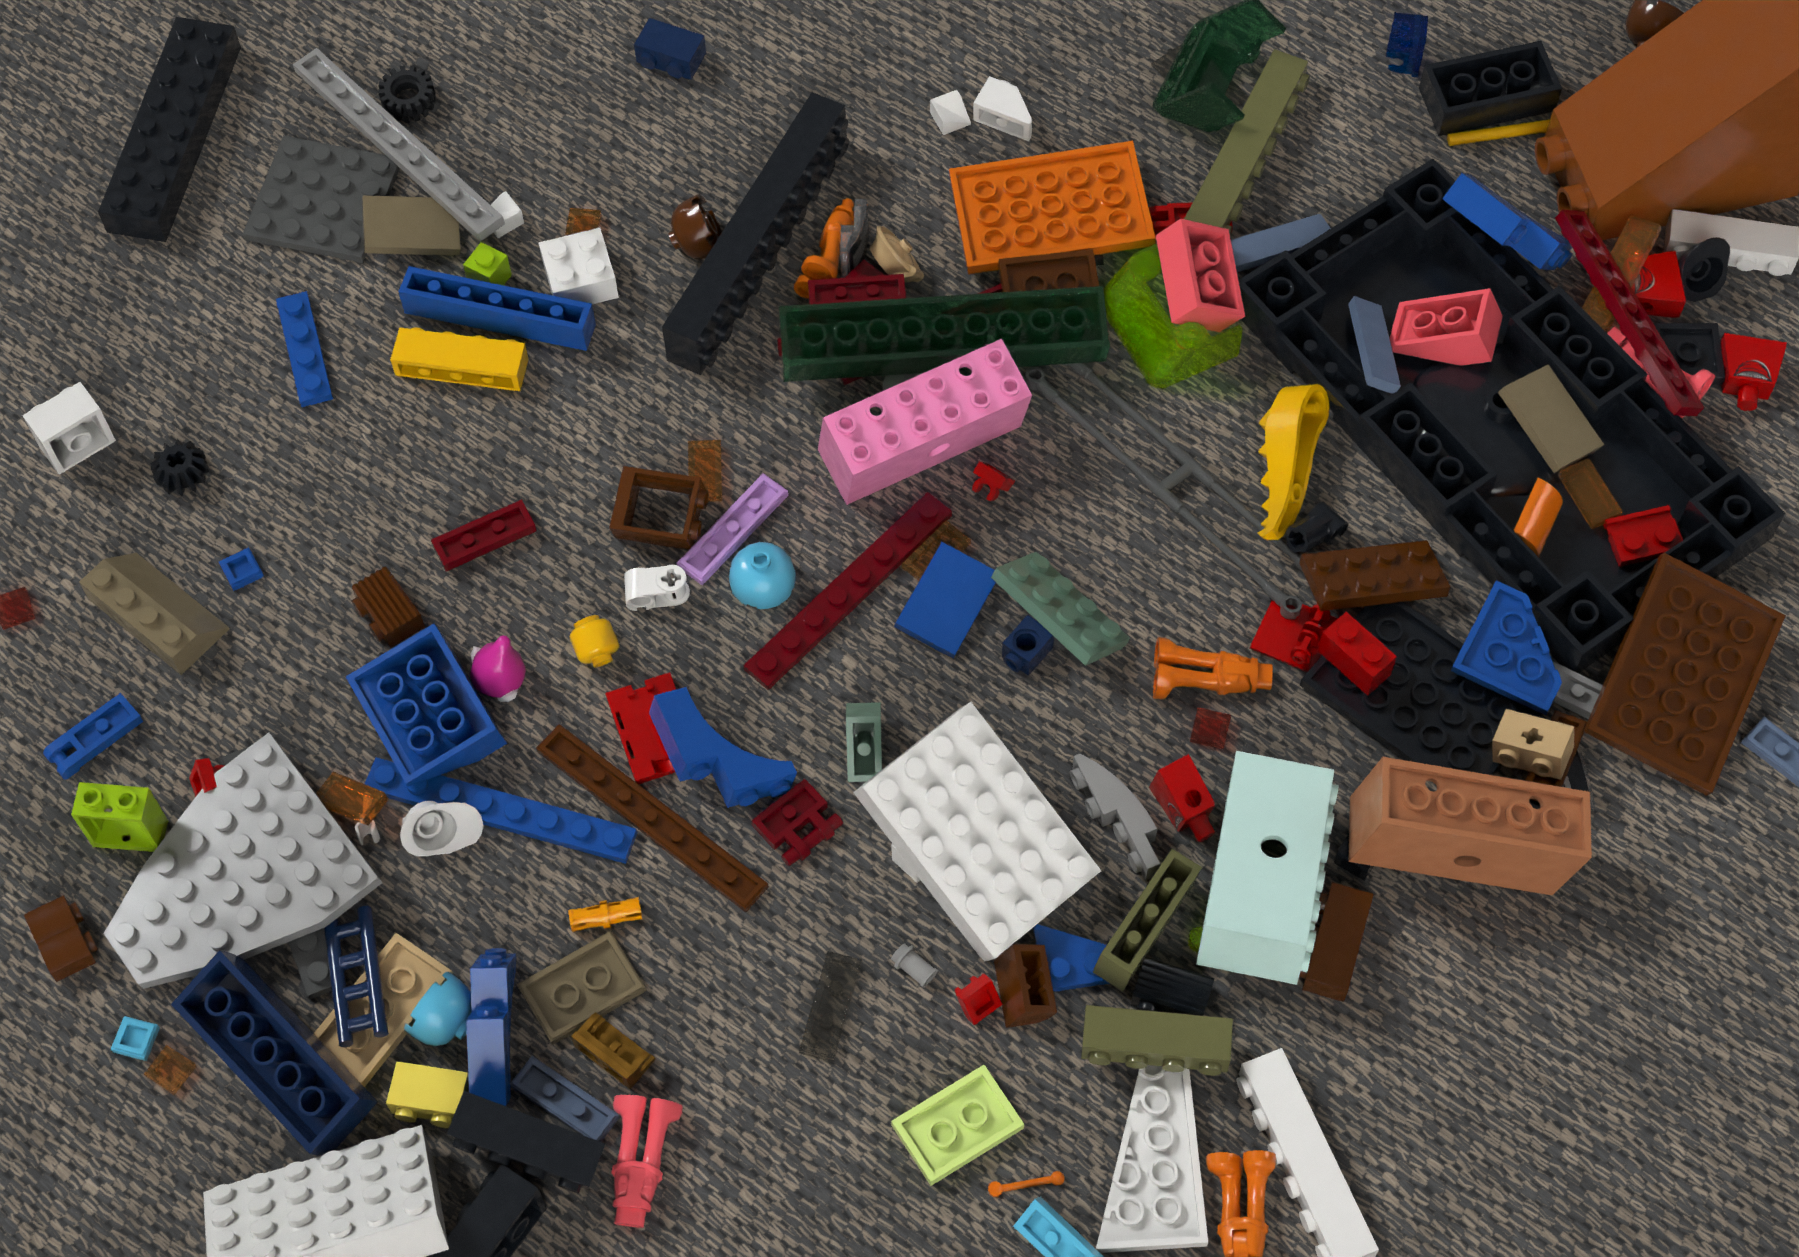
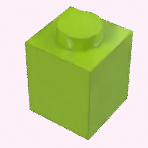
[463,242,512,285]

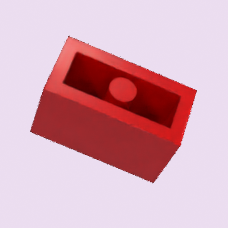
[1318,612,1397,696]

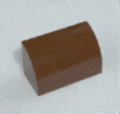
[994,944,1057,1028]

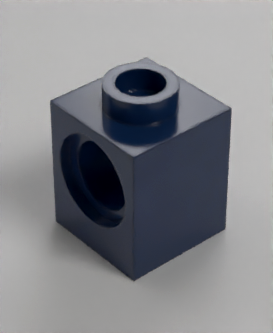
[1002,615,1054,676]

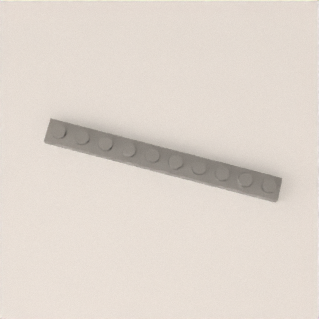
[293,48,505,242]

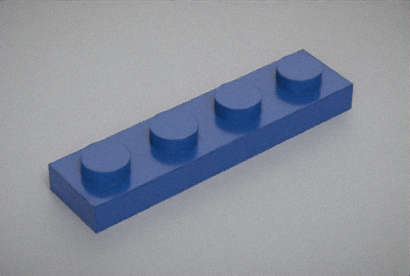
[276,291,333,407]

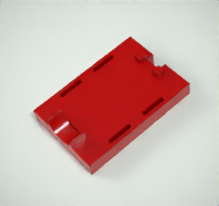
[605,672,676,784]

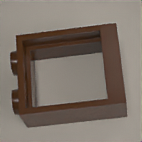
[609,466,709,550]

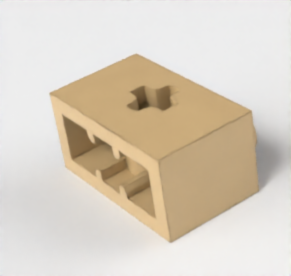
[1492,709,1574,780]

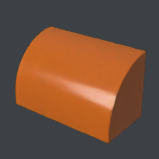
[1514,478,1563,558]

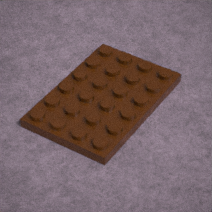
[1583,553,1786,796]

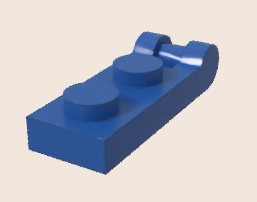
[43,693,143,779]

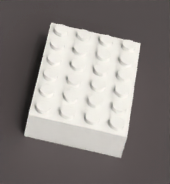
[853,702,1101,962]
[203,1125,449,1257]

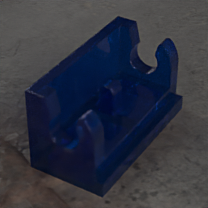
[1386,12,1428,78]

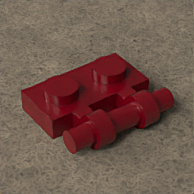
[751,779,843,867]

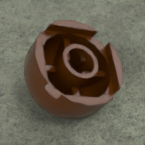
[1626,0,1684,48]
[668,194,722,259]

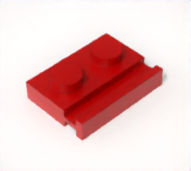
[1603,505,1683,567]

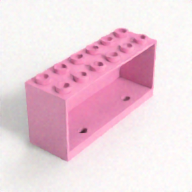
[818,339,1032,505]

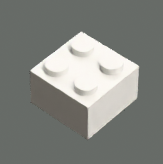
[539,228,619,304]
[22,382,116,475]

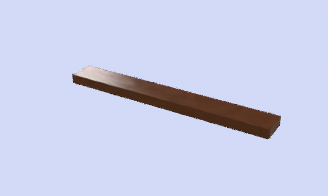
[536,724,769,912]

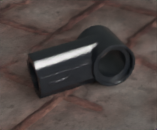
[1284,501,1349,553]

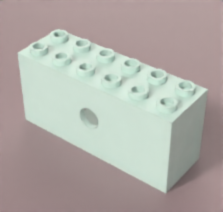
[1196,751,1339,985]

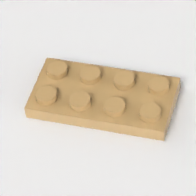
[314,933,453,1087]

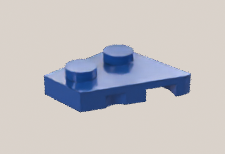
[1033,924,1110,992]

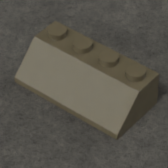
[79,553,230,675]

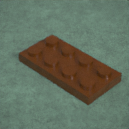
[1299,540,1451,611]

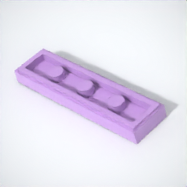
[677,473,788,585]

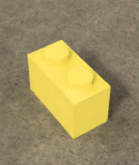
[386,1061,469,1128]

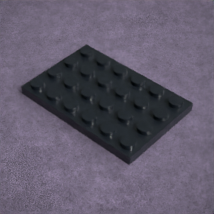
[1300,602,1544,775]

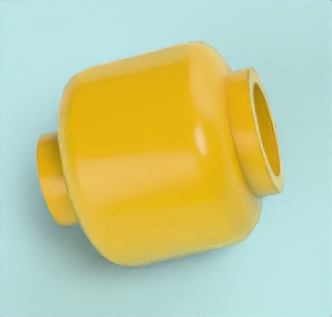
[569,615,619,668]

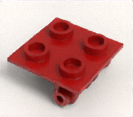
[1249,600,1338,672]

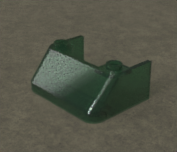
[1152,0,1286,132]

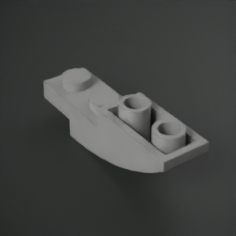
[1070,754,1160,881]

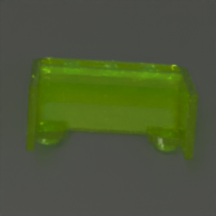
[1100,243,1243,388]

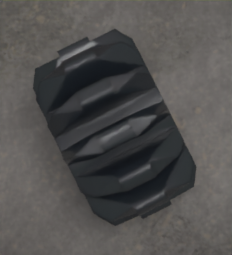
[150,439,209,496]

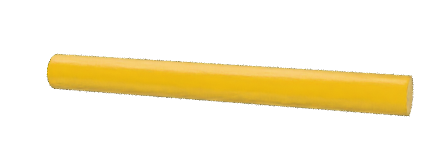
[1447,119,1550,146]

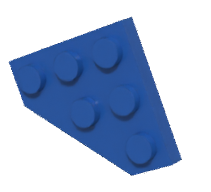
[1451,580,1562,715]

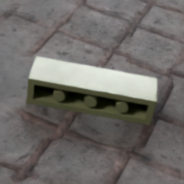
[1093,849,1202,991]
[1081,1005,1233,1076]

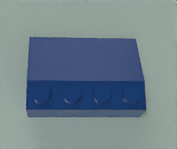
[346,623,507,786]

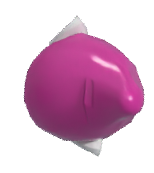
[470,635,526,702]

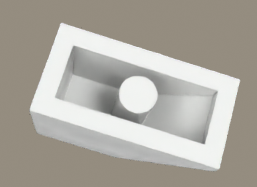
[973,76,1032,141]

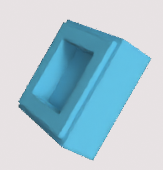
[111,1016,160,1061]

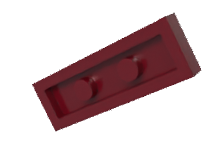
[808,274,906,314]
[431,499,537,572]

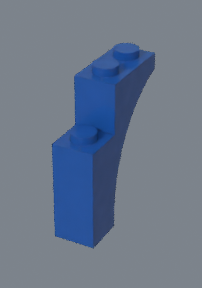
[1442,173,1572,270]
[649,687,797,808]
[466,948,516,1106]

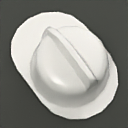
[400,801,483,856]

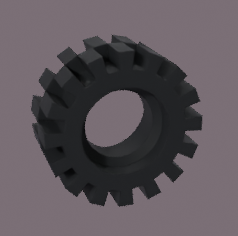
[378,65,436,123]

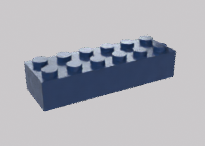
[171,950,378,1156]

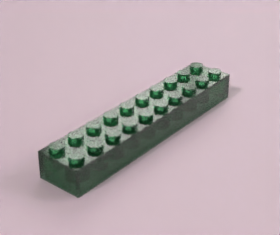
[779,286,1110,382]

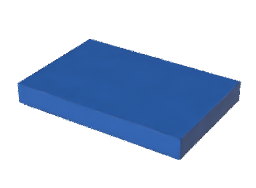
[894,542,996,659]

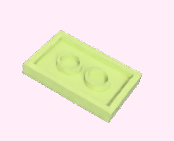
[891,1065,1024,1186]

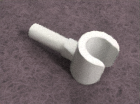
[355,796,380,845]

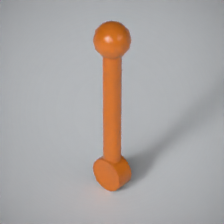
[988,1171,1065,1197]

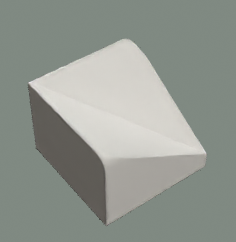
[930,90,971,135]
[491,191,524,238]

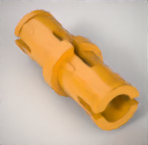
[568,897,642,932]

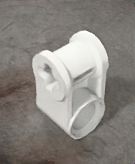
[624,565,690,611]

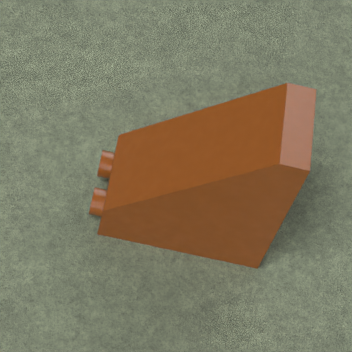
[1535,0,1799,240]

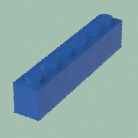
[398,266,596,351]

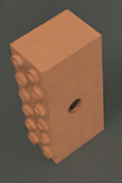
[1348,757,1592,895]

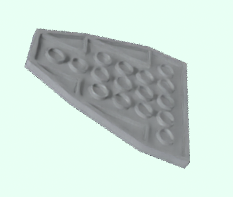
[103,732,383,989]

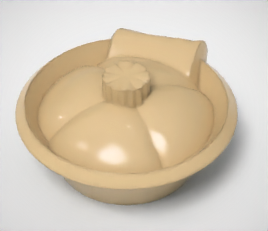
[870,226,924,283]

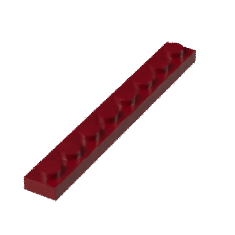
[1555,209,1704,416]
[743,492,952,690]

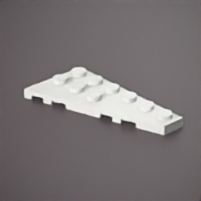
[1096,1065,1208,1253]

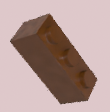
[1299,882,1374,1002]

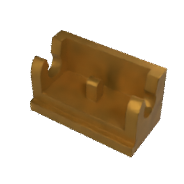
[571,1012,656,1090]

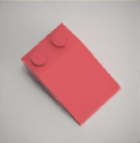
[1389,288,1503,366]

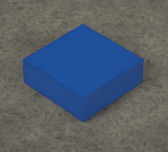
[219,547,264,591]

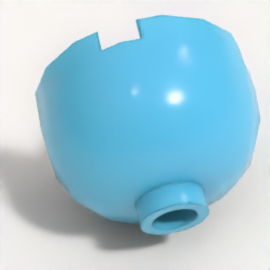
[729,542,796,609]
[404,972,472,1046]

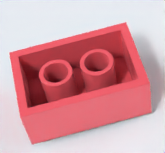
[1156,219,1245,332]

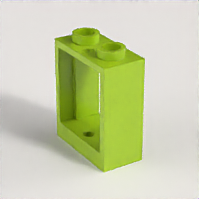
[71,782,168,852]

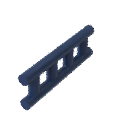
[324,906,389,1048]

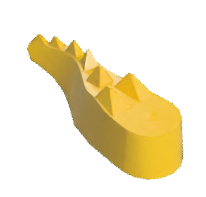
[1257,384,1330,540]

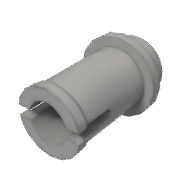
[891,943,938,988]

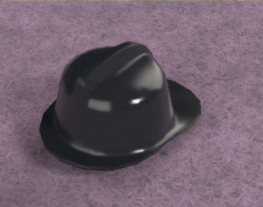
[1678,237,1730,302]

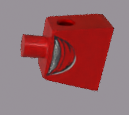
[1622,251,1686,318]
[1720,333,1787,411]
[1149,754,1217,842]

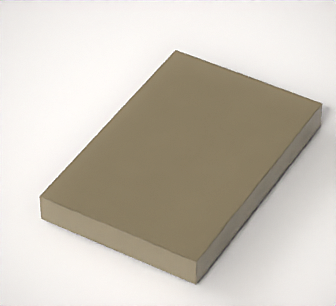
[362,195,461,256]
[1498,364,1604,473]
[517,931,646,1045]

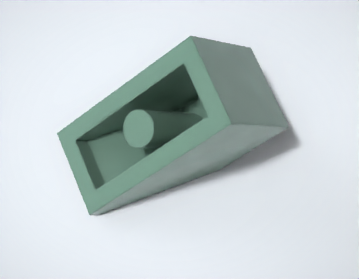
[846,702,882,782]

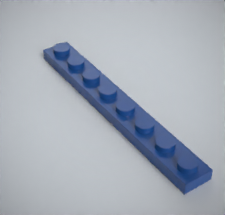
[363,757,637,864]

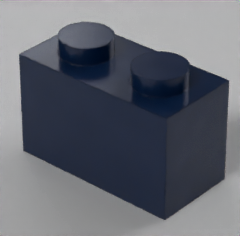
[634,18,706,80]

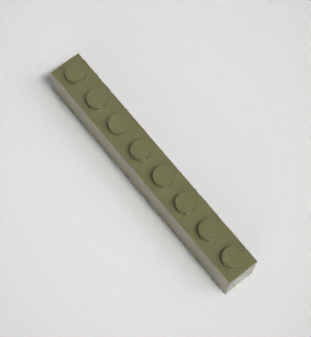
[1184,49,1310,234]

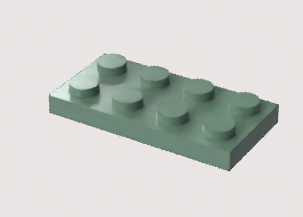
[991,552,1130,666]

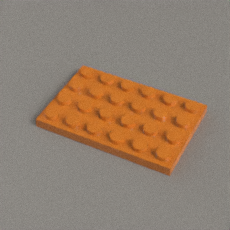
[949,141,1156,275]

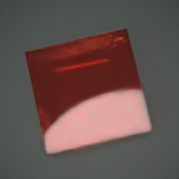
[0,587,36,630]
[1190,707,1231,750]

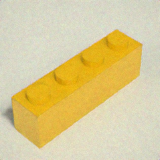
[390,327,529,391]

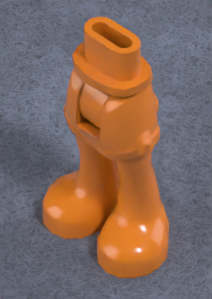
[794,198,854,299]
[1153,637,1273,700]
[1206,1150,1276,1257]

